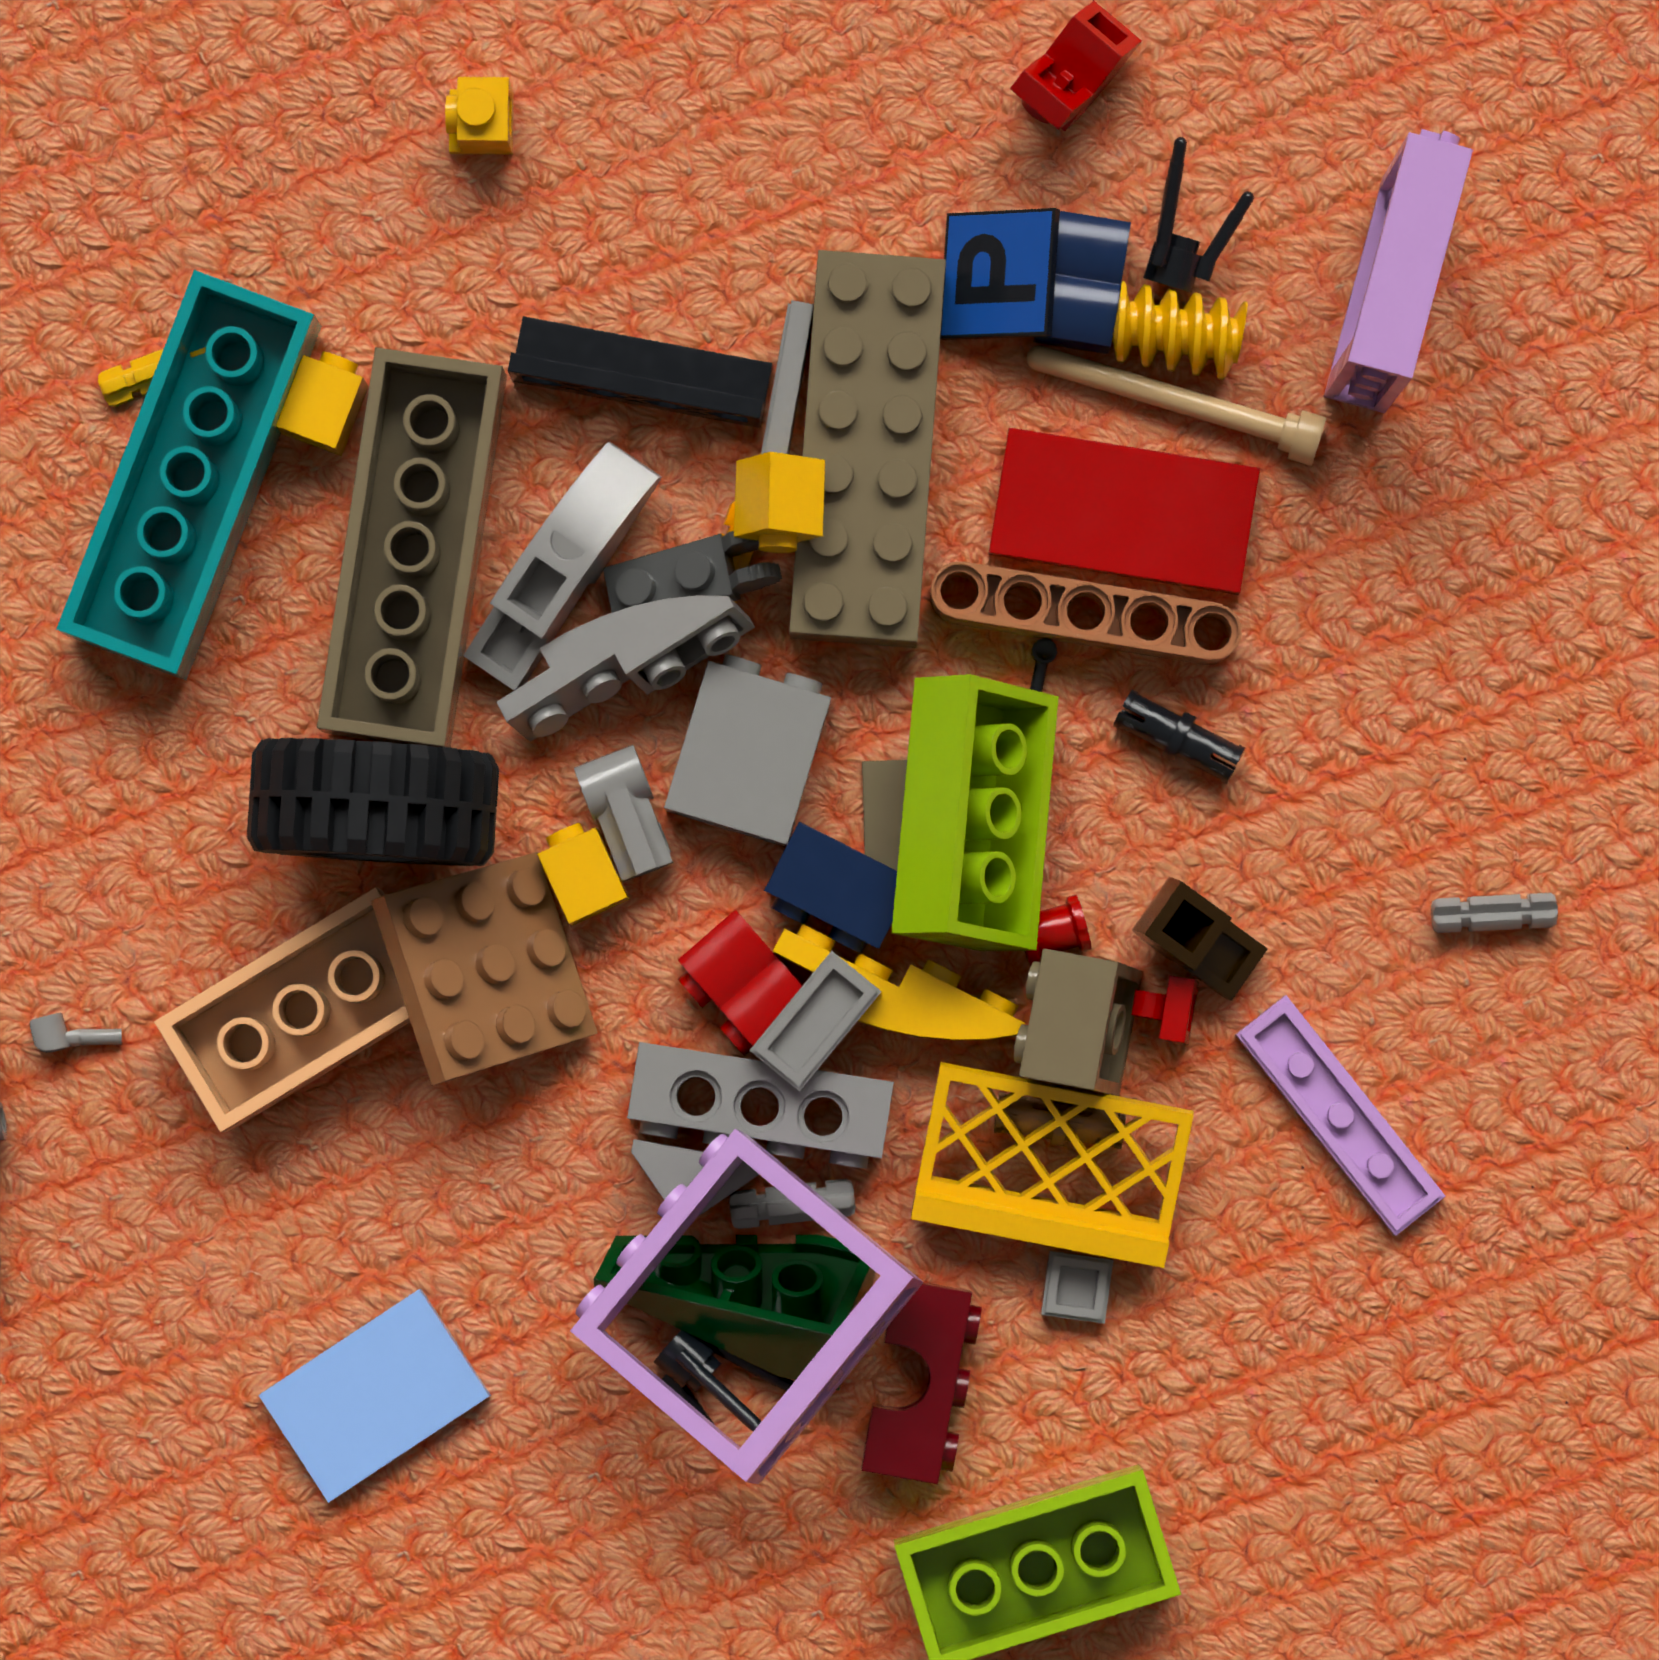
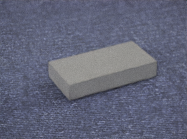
[750,951,882,1092]

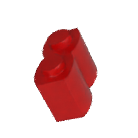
[678,909,802,1056]

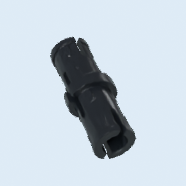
[1113,689,1245,784]

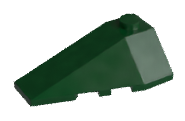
[594,1234,875,1391]

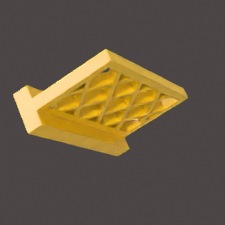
[911,1062,1194,1268]

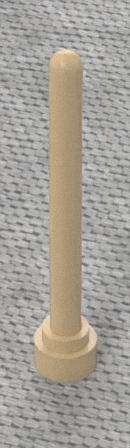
[1027,346,1327,466]

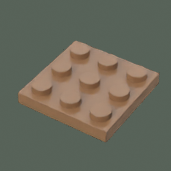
[371,852,598,1086]

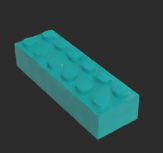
[56,270,322,681]

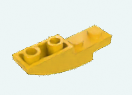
[773,924,1025,1040]

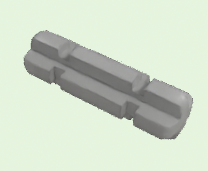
[1431,893,1558,933]
[729,1178,856,1229]

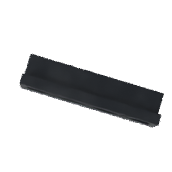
[508,316,773,428]

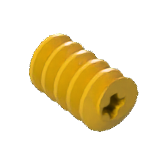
[1112,281,1248,380]

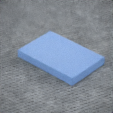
[258,1288,491,1503]

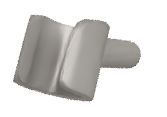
[30,1013,122,1053]

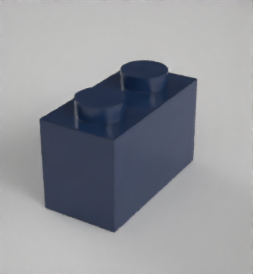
[764,822,897,954]

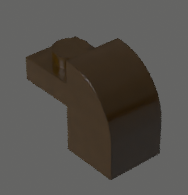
[1132,877,1268,1001]

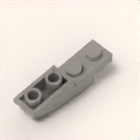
[463,442,662,690]
[497,595,755,742]

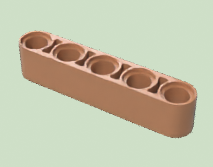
[930,562,1242,665]

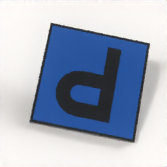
[940,208,1060,340]

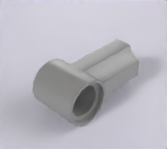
[574,745,673,882]

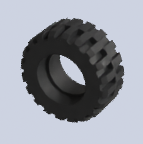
[247,738,499,866]

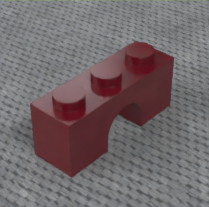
[861,1282,982,1485]

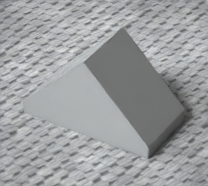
[631,1139,759,1216]

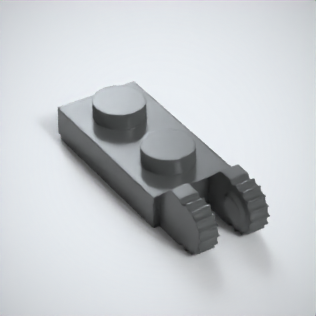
[603,531,782,613]

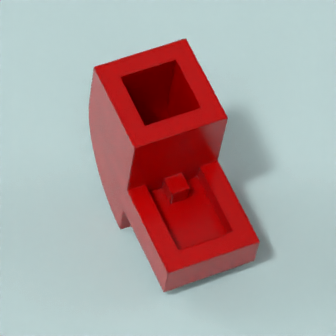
[1010,0,1142,132]

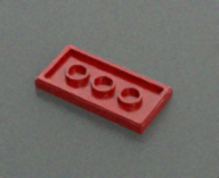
[988,427,1260,595]

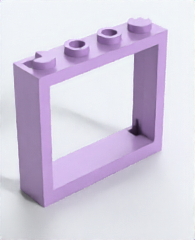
[1324,129,1473,413]
[570,1129,924,1484]

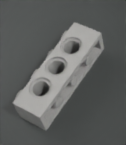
[627,1042,894,1169]

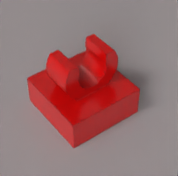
[1131,975,1199,1045]

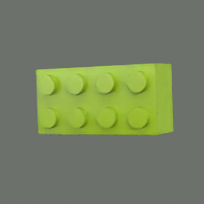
[891,674,1059,951]
[894,1464,1181,1660]

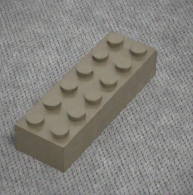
[789,250,946,648]
[317,347,507,748]

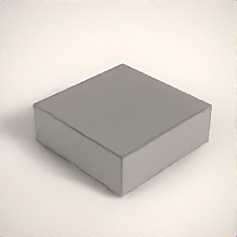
[1040,1251,1113,1324]

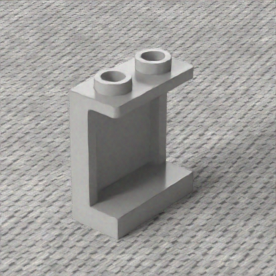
[664,654,831,847]

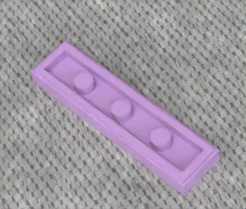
[1235,995,1445,1236]

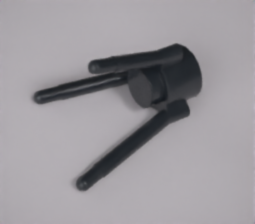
[1143,137,1254,292]
[654,1330,794,1432]

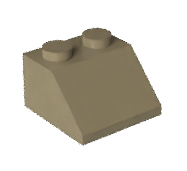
[1014,948,1143,1096]

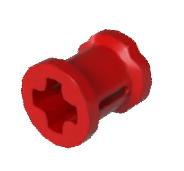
[1024,895,1092,967]

